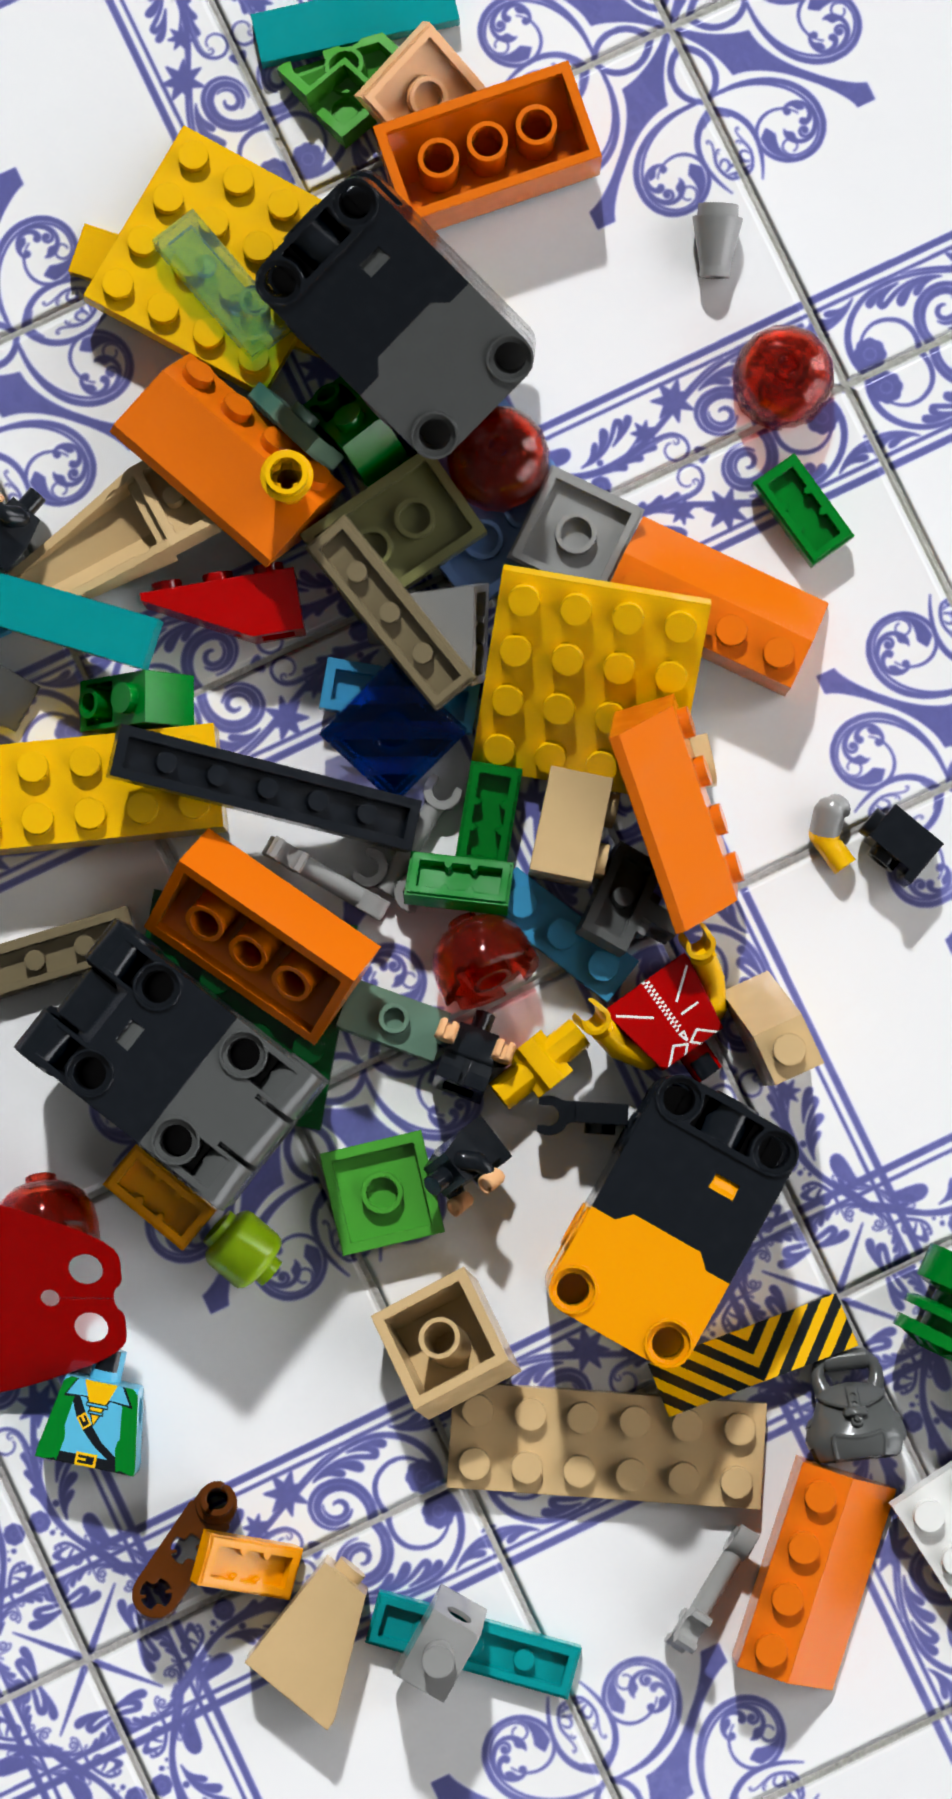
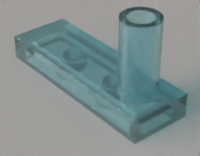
[152,208,292,362]

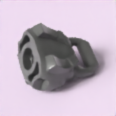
[805,1347,907,1464]

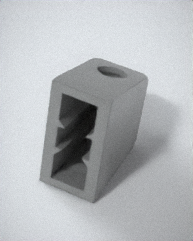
[367,583,489,686]
[392,1583,487,1703]

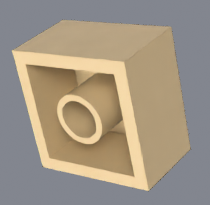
[528,765,621,889]
[371,1267,521,1420]

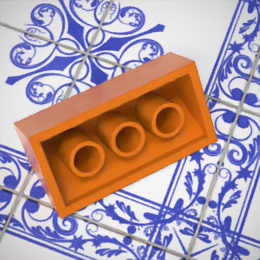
[373,60,602,231]
[109,353,345,567]
[610,516,829,696]
[609,694,745,934]
[144,828,381,1045]
[732,1455,897,1690]

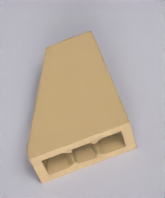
[726,971,824,1086]
[245,1554,368,1730]

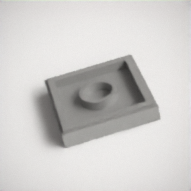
[506,465,645,582]

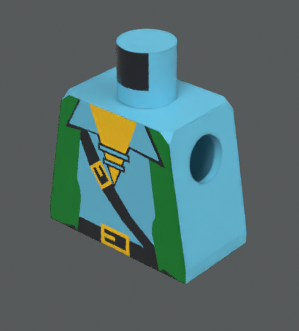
[35,1350,144,1477]

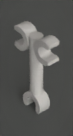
[352,774,462,913]
[261,836,391,921]
[664,1524,760,1654]

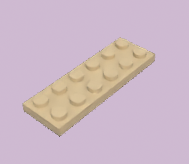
[446,1383,767,1510]

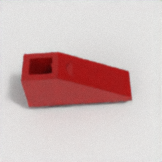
[140,562,307,644]

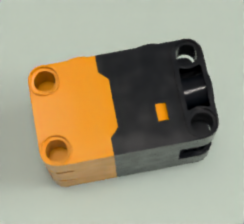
[545,1075,799,1369]

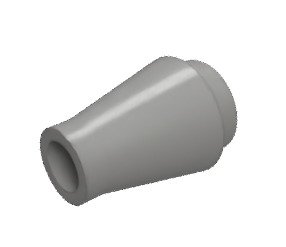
[692,202,743,279]

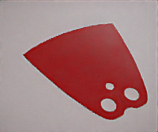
[0,1205,127,1393]

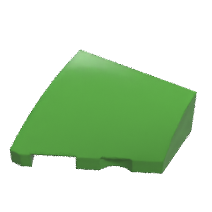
[277,32,398,149]

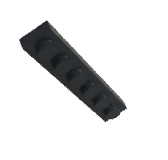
[106,723,422,853]

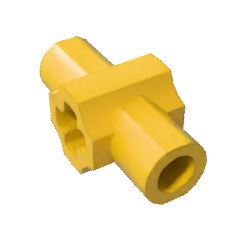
[488,1019,591,1110]

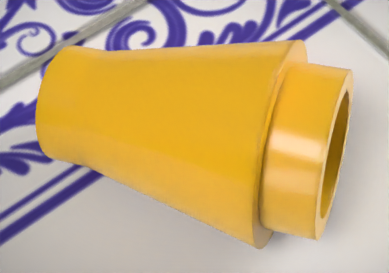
[260,450,313,505]

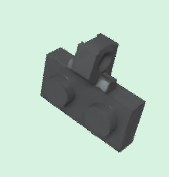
[575,841,676,958]

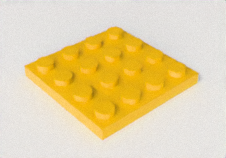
[83,125,322,392]
[472,564,711,794]

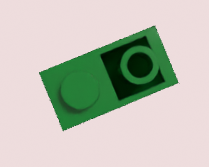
[304,376,410,487]
[79,670,194,733]

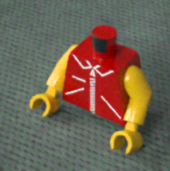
[572,923,727,1082]

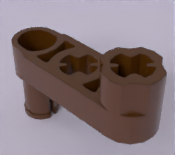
[132,1481,237,1622]

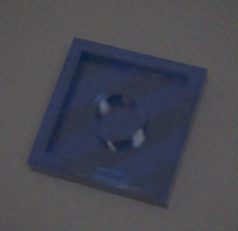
[319,658,467,796]

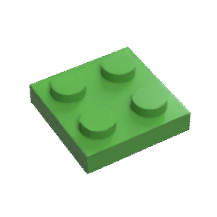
[319,1130,445,1256]

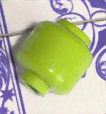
[203,1210,282,1288]

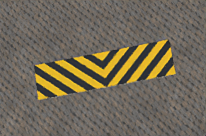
[648,1293,859,1417]

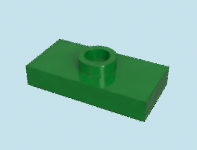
[751,453,855,568]
[455,760,522,862]
[404,851,514,916]

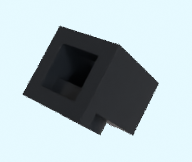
[858,804,944,887]

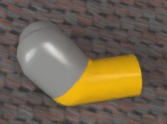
[809,794,856,874]

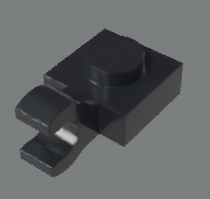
[537,1096,629,1135]

